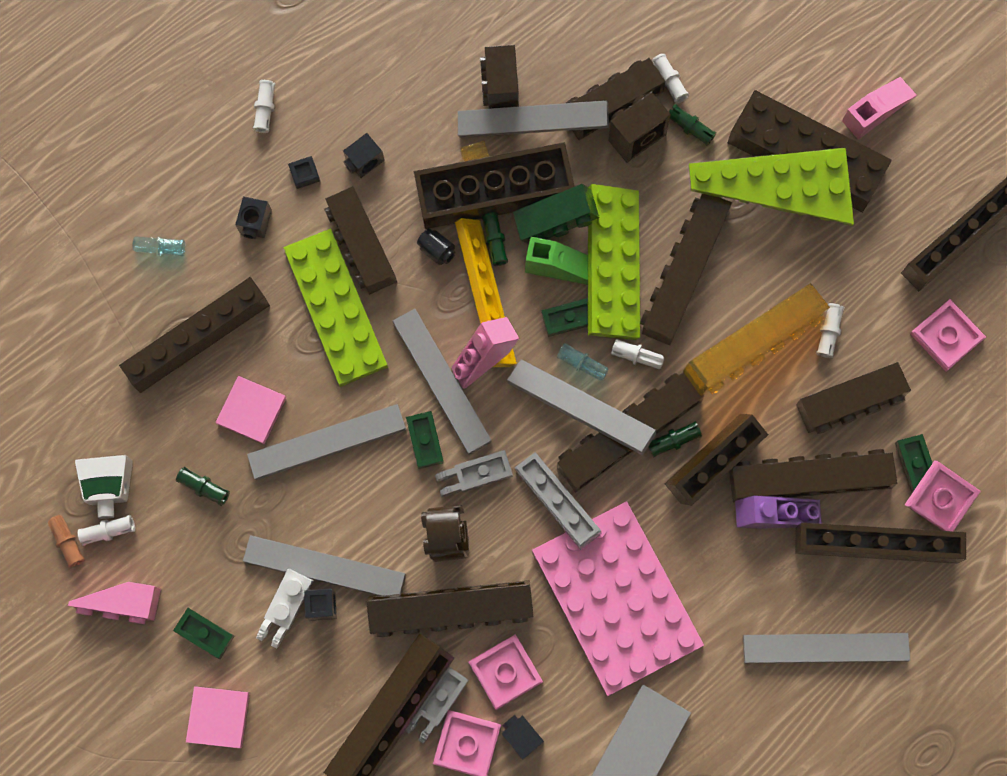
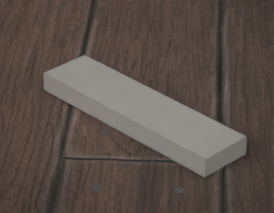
[515,452,602,550]

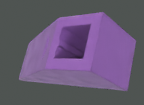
[735,496,822,529]

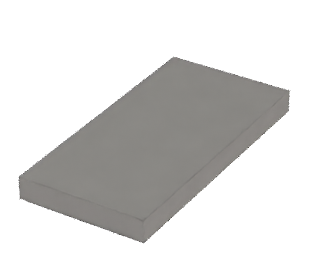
[592,685,691,776]

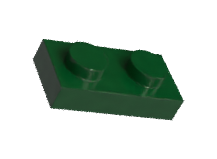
[541,298,588,337]
[406,411,444,469]
[895,434,933,493]
[173,608,235,659]

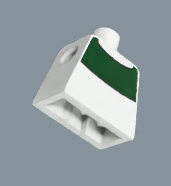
[75,455,132,519]

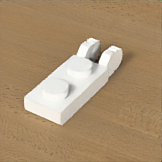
[256,569,313,648]

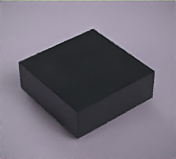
[288,156,321,189]

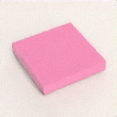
[910,299,986,372]
[215,376,286,444]
[905,461,981,531]
[469,634,543,710]
[186,687,250,748]
[433,710,501,776]

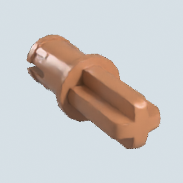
[48,515,85,568]

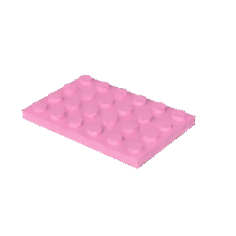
[532,501,704,696]

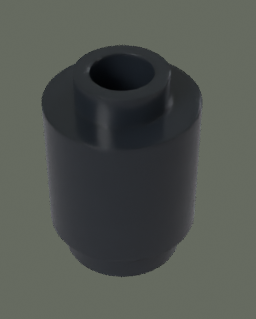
[417,228,456,265]

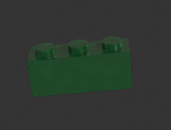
[513,184,600,244]

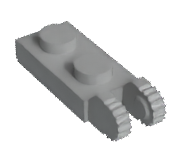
[435,450,513,497]
[405,667,469,744]

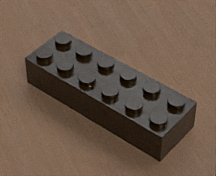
[727,90,892,213]
[414,142,575,229]

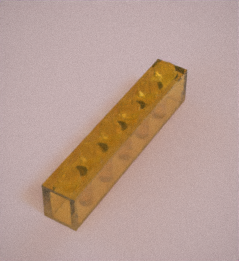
[683,283,830,396]

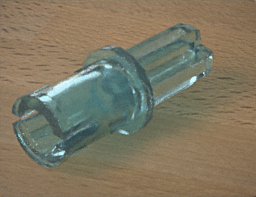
[132,236,185,256]
[557,343,609,380]

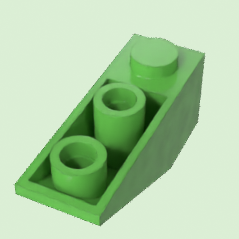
[525,237,588,285]

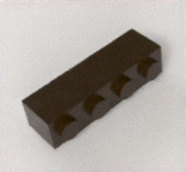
[566,58,666,140]
[324,186,397,295]
[796,362,911,434]
[664,414,769,506]

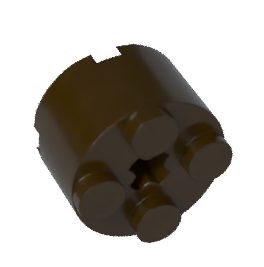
[421,505,469,562]

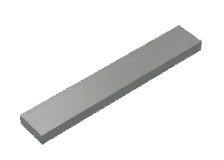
[458,101,609,138]
[393,309,492,455]
[507,359,656,455]
[247,404,406,480]
[243,535,406,596]
[743,633,910,663]

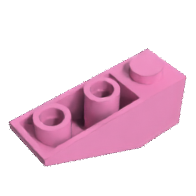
[842,77,917,140]
[451,317,519,389]
[68,582,161,624]

